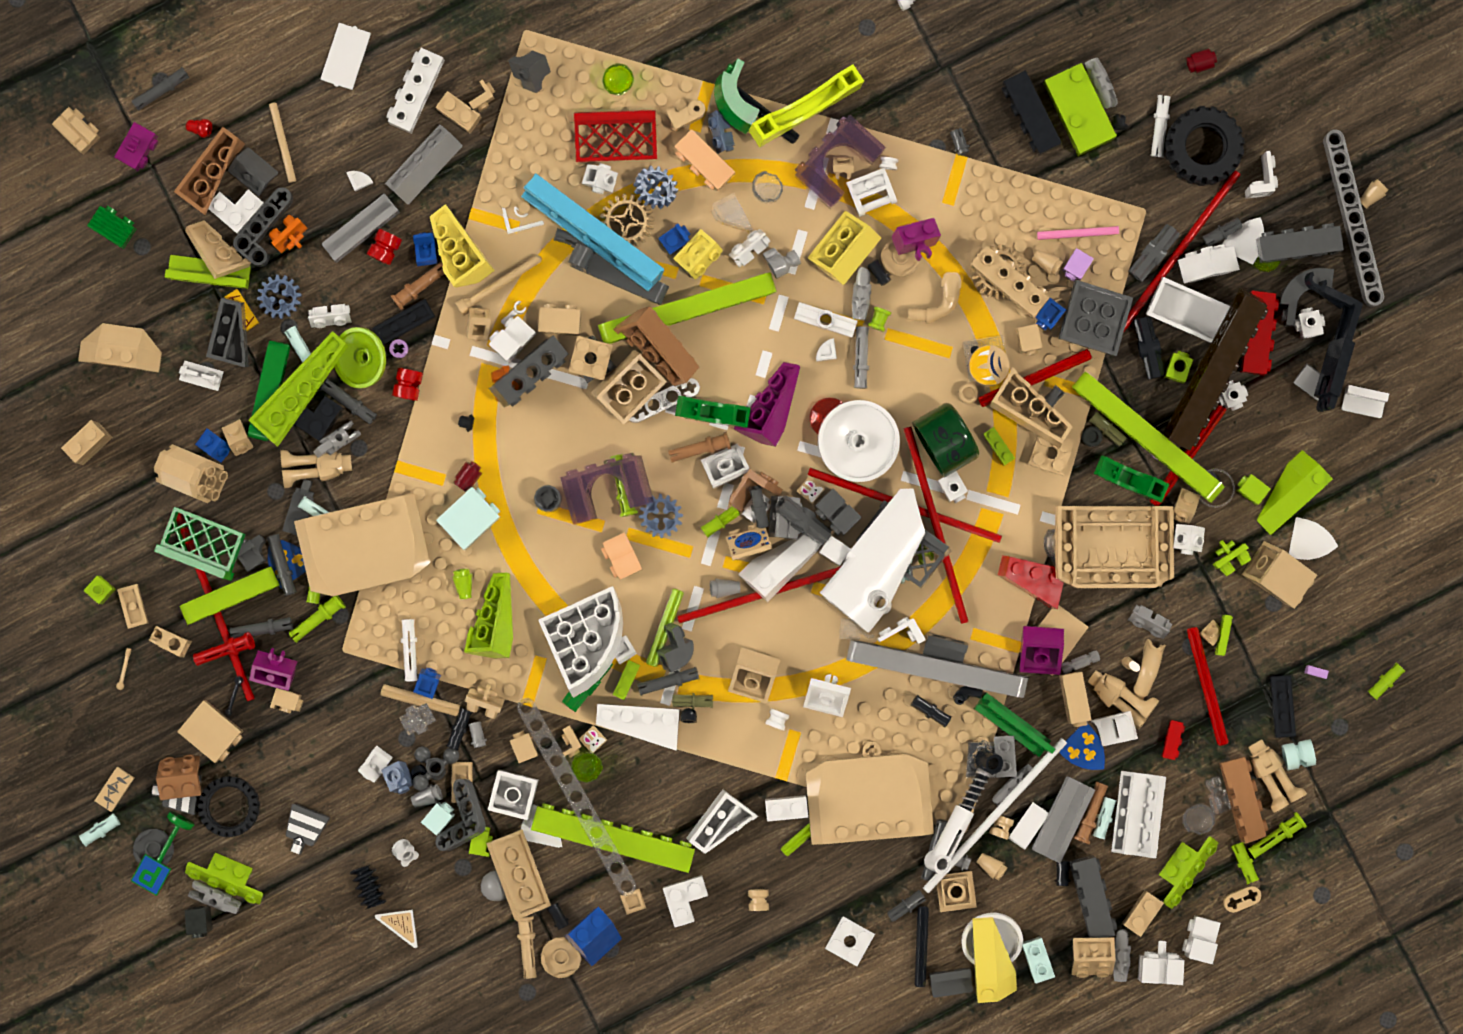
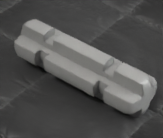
[1061,651,1100,674]

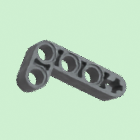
[233,187,293,267]

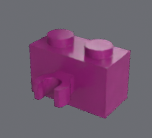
[114,122,158,171]
[891,218,941,261]
[249,648,297,691]

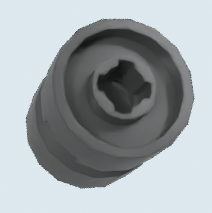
[534,485,562,512]

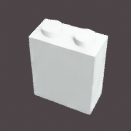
[765,795,808,821]

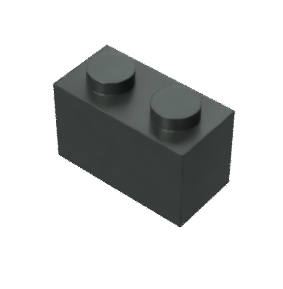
[184,906,213,938]

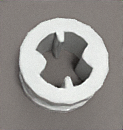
[879,157,898,170]

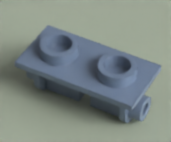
[708,110,735,154]

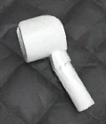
[501,301,526,325]

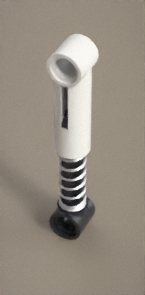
[924,750,1003,875]

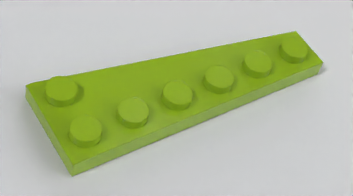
[249,331,348,447]

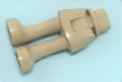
[280,450,352,489]
[1088,670,1159,730]
[1248,739,1307,813]

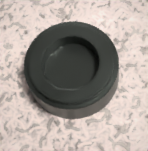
[1082,427,1102,447]

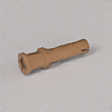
[390,261,445,310]
[668,431,731,463]
[1073,782,1108,845]

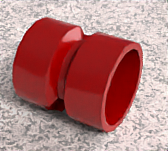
[367,229,403,266]
[392,368,423,401]

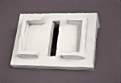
[1091,711,1138,746]

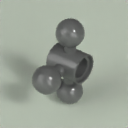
[412,746,459,791]

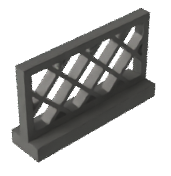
[856,500,951,588]

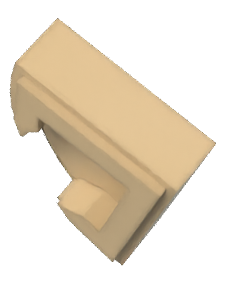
[1199,620,1220,646]

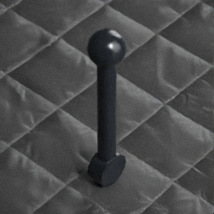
[224,676,244,716]

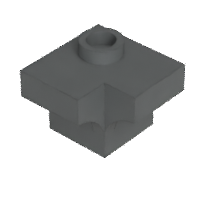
[509,50,551,93]
[237,534,267,572]

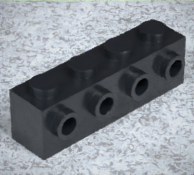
[1001,70,1062,156]

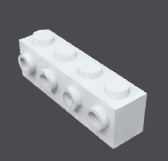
[386,48,445,134]

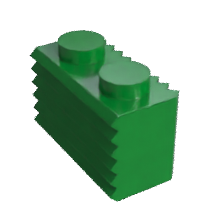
[87,205,137,249]

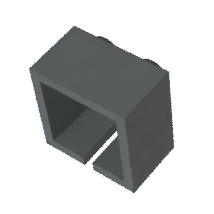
[815,489,862,536]

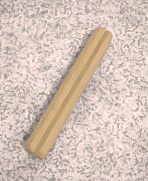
[381,684,460,716]

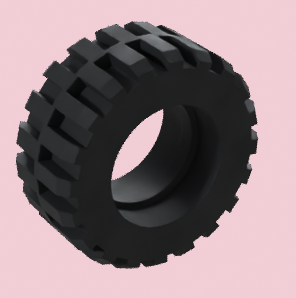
[1164,106,1245,186]

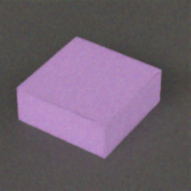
[1304,665,1329,679]

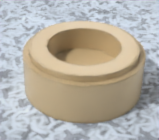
[958,383,979,404]

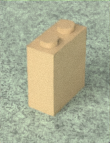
[61,420,113,465]
[1059,672,1092,727]
[177,700,243,763]

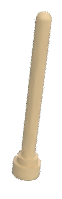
[455,255,542,316]

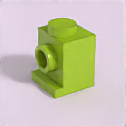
[469,826,493,857]

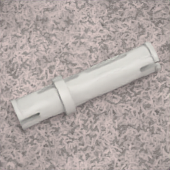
[1151,95,1171,158]
[401,619,418,681]

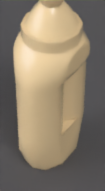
[1122,657,1140,672]

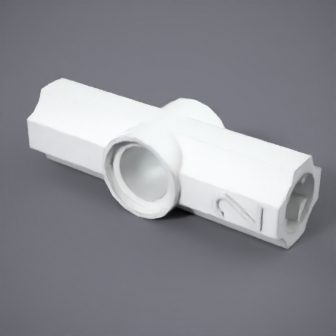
[794,302,857,338]

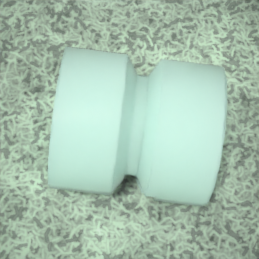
[1282,739,1316,771]

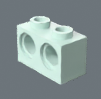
[421,802,455,836]
[1022,936,1055,983]

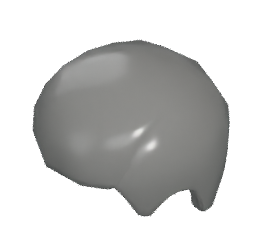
[480,871,507,901]

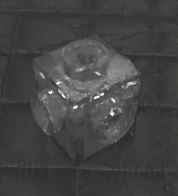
[399,703,436,736]

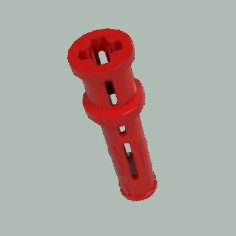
[193,632,255,666]

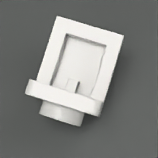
[358,746,393,782]

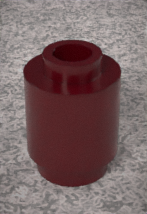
[1186,48,1217,74]
[453,461,482,492]

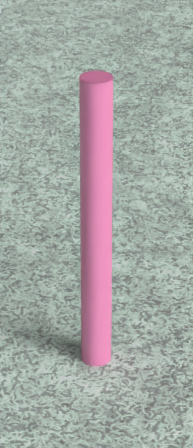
[1037,226,1119,240]

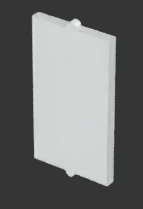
[320,23,371,90]

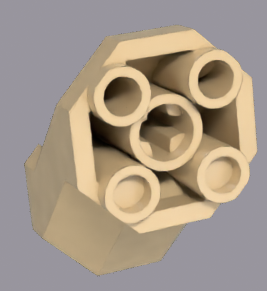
[154,444,228,503]

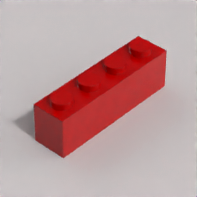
[1240,291,1279,376]

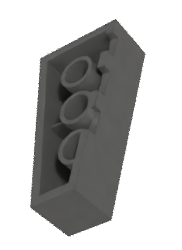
[1256,223,1344,263]
[1069,855,1117,938]

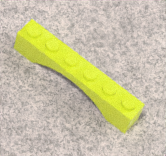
[749,64,864,148]

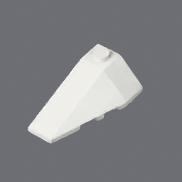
[738,533,824,602]

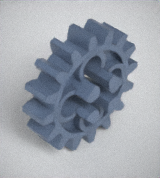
[633,166,678,209]
[257,275,302,319]
[639,494,683,538]

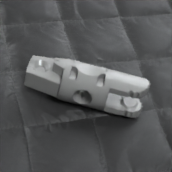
[1085,58,1118,109]
[852,267,872,320]
[313,420,361,458]
[992,764,1033,807]
[188,880,241,914]
[1113,929,1131,982]

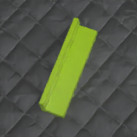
[165,255,251,289]

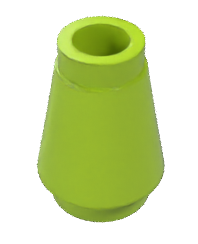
[452,569,472,599]

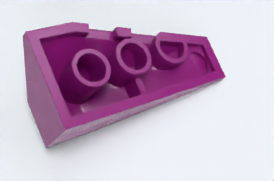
[734,362,800,447]

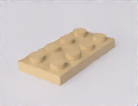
[486,829,551,920]

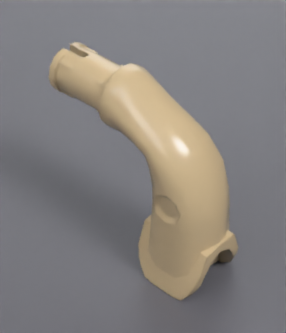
[908,272,961,324]
[1133,639,1166,700]

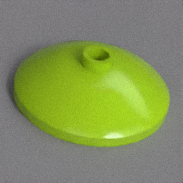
[334,327,386,388]

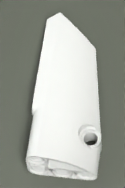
[820,489,925,633]

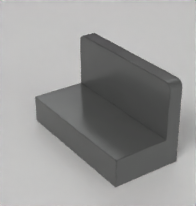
[228,148,278,196]
[923,632,968,663]
[929,967,973,998]

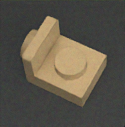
[561,725,582,758]

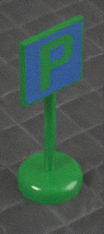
[131,811,195,896]

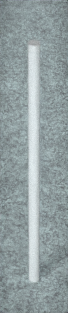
[923,738,1067,893]

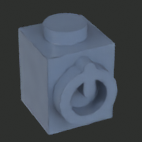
[381,761,413,794]

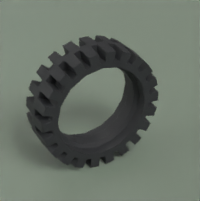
[198,776,260,837]

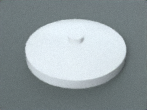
[818,400,900,482]

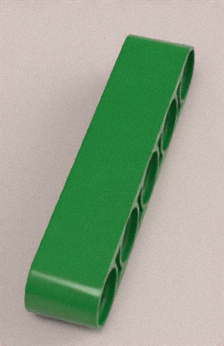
[248,340,290,442]

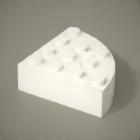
[538,586,623,698]

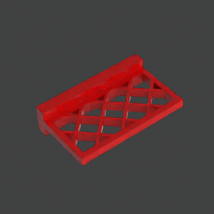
[574,110,657,162]

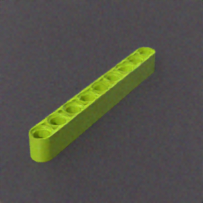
[598,272,777,344]
[1072,372,1225,503]

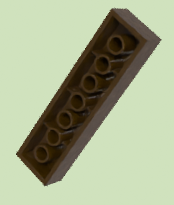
[1164,288,1268,450]

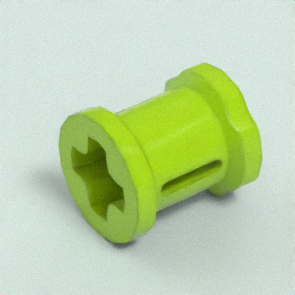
[867,307,891,332]

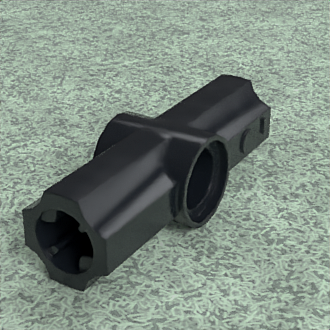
[1133,316,1165,380]

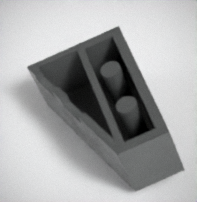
[206,297,249,367]

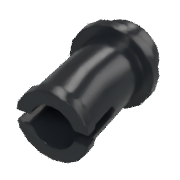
[867,259,892,286]
[1054,861,1071,886]
[547,903,569,930]

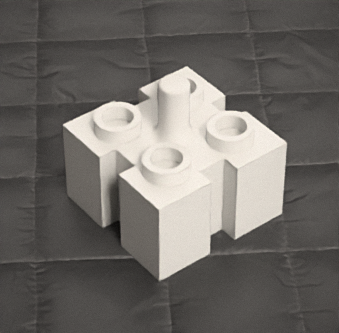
[1138,941,1184,985]

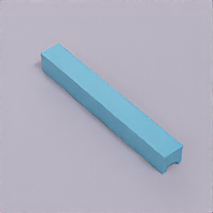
[521,173,664,291]

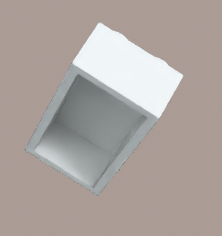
[1146,276,1230,342]

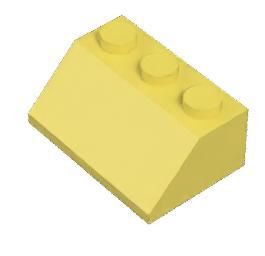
[808,211,881,285]

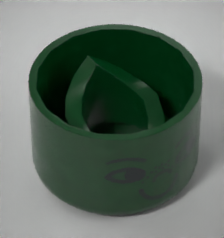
[912,403,979,478]

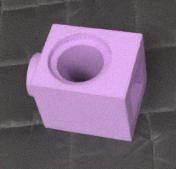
[1062,248,1094,282]

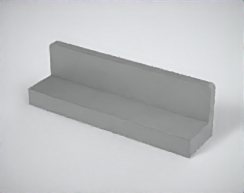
[385,125,462,204]
[322,194,400,263]
[1032,776,1095,863]

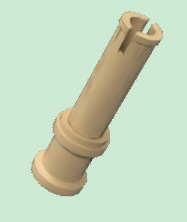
[516,915,537,979]

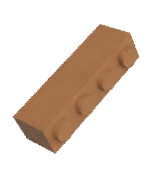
[174,127,245,215]
[613,306,699,386]
[1219,756,1268,844]

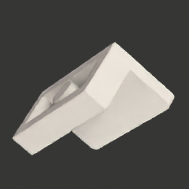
[1341,385,1389,418]

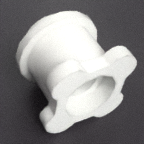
[392,839,419,867]

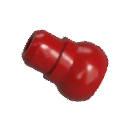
[186,119,213,138]

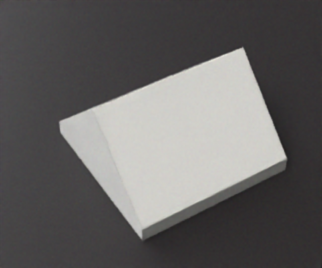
[701,443,750,489]

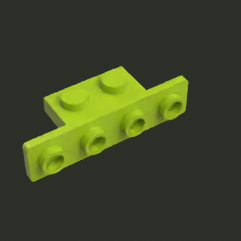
[1159,836,1218,909]
[185,853,263,905]

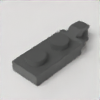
[282,479,314,535]

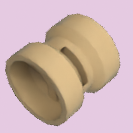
[989,816,1014,840]
[748,889,769,911]

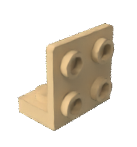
[1072,938,1115,978]

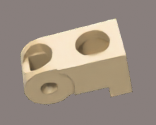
[666,100,705,132]
[149,626,192,658]

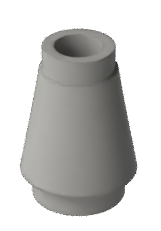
[710,578,740,598]
[411,784,443,808]

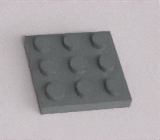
[1058,280,1133,356]

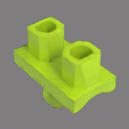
[1213,540,1251,576]

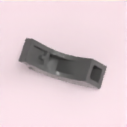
[1279,268,1334,327]

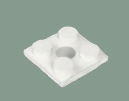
[825,916,875,966]

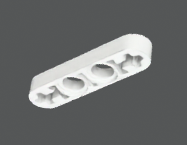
[629,378,700,423]

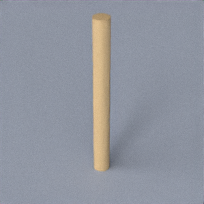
[269,103,296,183]

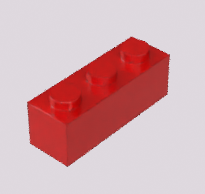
[1162,720,1185,760]

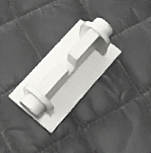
[729,229,771,268]
[308,304,352,328]
[179,361,224,391]

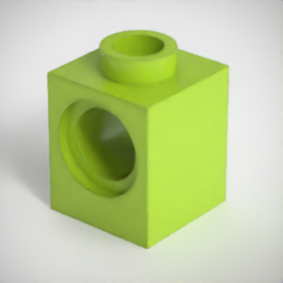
[1164,351,1193,384]
[1237,474,1271,506]
[84,575,116,604]

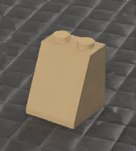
[1241,541,1317,609]

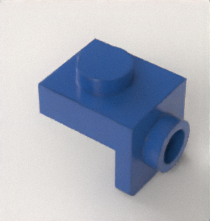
[413,232,438,266]
[195,428,231,462]
[414,668,441,699]

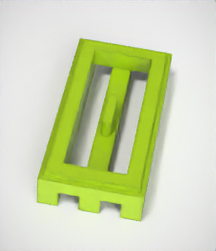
[1215,615,1233,656]

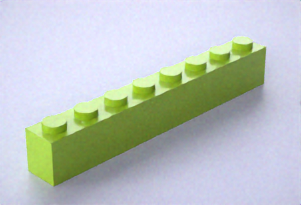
[531,803,695,873]

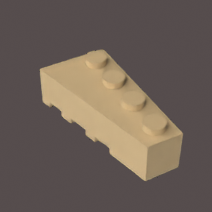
[990,368,1073,448]

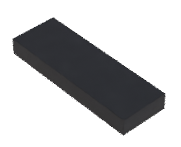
[372,299,435,346]
[1270,675,1296,738]

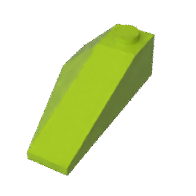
[1256,450,1333,535]
[464,573,513,659]

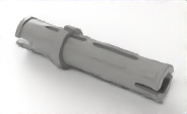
[853,327,869,389]

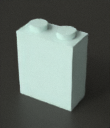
[436,487,501,550]

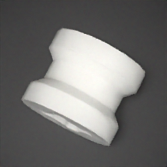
[765,709,790,731]

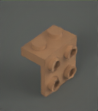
[729,469,783,512]
[156,754,202,800]

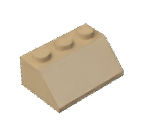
[591,349,667,425]

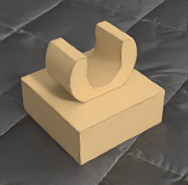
[833,156,854,179]

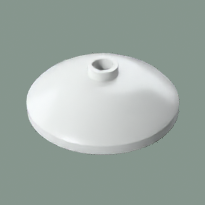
[961,913,1023,964]

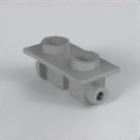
[1128,604,1172,639]
[994,736,1017,778]

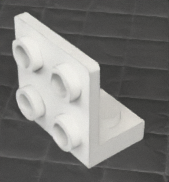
[1245,151,1278,199]
[877,617,926,644]

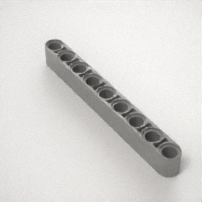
[1323,130,1384,307]
[846,640,1028,698]

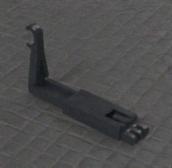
[1305,272,1363,412]

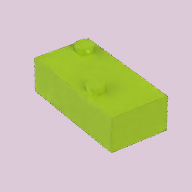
[1043,63,1117,156]

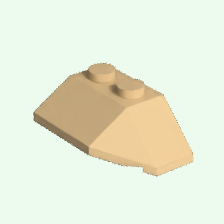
[78,323,162,373]

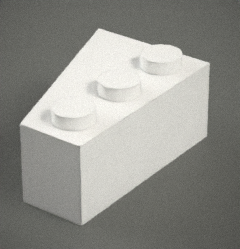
[686,789,758,853]

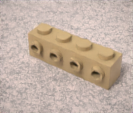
[970,245,1049,318]

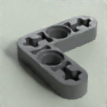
[436,779,486,851]

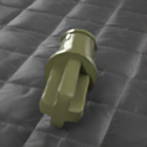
[1089,411,1126,446]
[672,693,713,709]

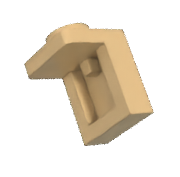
[469,80,495,112]
[222,419,253,456]
[1174,488,1201,524]

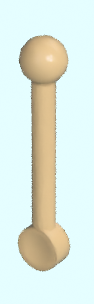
[116,648,131,690]

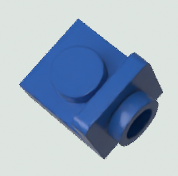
[658,223,691,255]
[1034,298,1066,331]

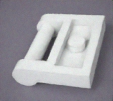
[846,168,897,217]

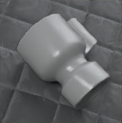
[763,248,801,279]

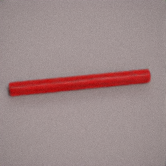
[978,349,1092,407]
[1150,404,1227,506]
[1187,627,1228,746]

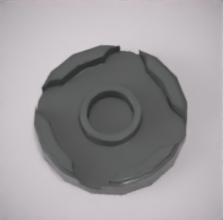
[133,829,174,865]

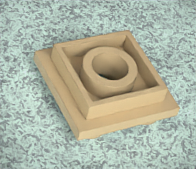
[568,336,613,380]
[1028,436,1075,476]
[937,871,977,912]

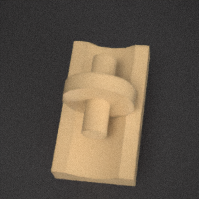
[465,683,505,719]

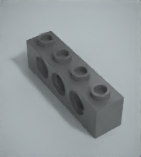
[488,335,569,407]

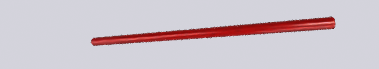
[1123,170,1241,333]
[903,426,969,624]
[808,468,1002,543]
[176,513,255,702]
[677,566,841,624]

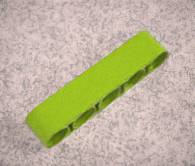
[179,567,280,625]

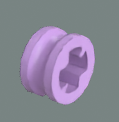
[389,339,408,358]

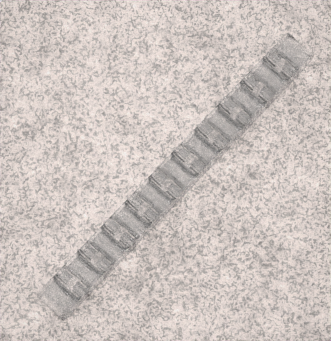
[517,698,636,896]

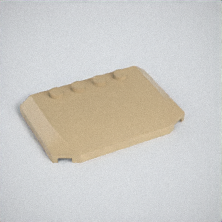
[294,493,430,596]
[1055,506,1174,588]
[805,754,934,845]

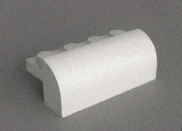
[1111,771,1166,858]

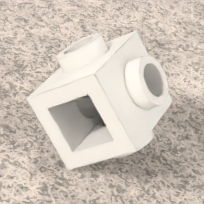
[582,164,618,194]
[1294,307,1325,339]
[1218,380,1248,411]
[1173,524,1205,555]

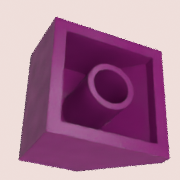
[1019,626,1064,675]

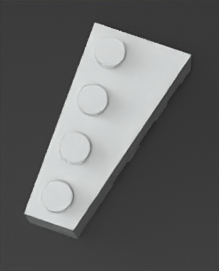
[596,704,680,751]

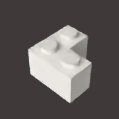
[208,190,264,234]
[1178,244,1240,284]
[489,316,537,363]
[663,875,708,927]
[1182,915,1220,964]

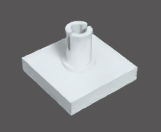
[803,674,851,717]

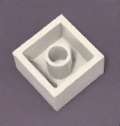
[488,770,539,820]

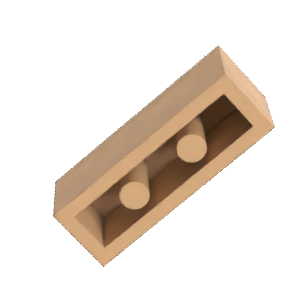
[674,129,735,191]

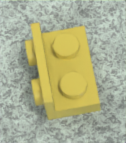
[673,229,723,280]

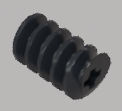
[350,864,386,910]

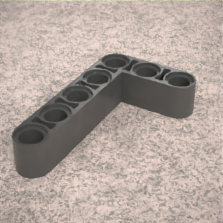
[568,243,669,305]

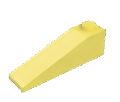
[430,204,495,288]
[972,917,1017,1003]

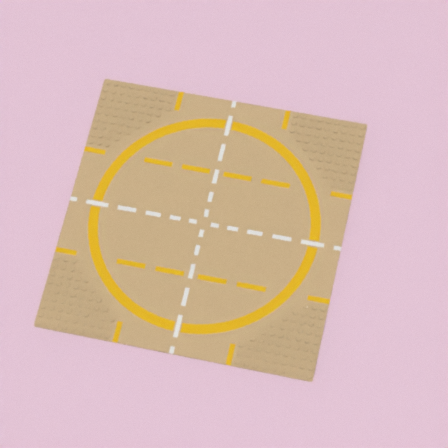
[342,30,1146,833]

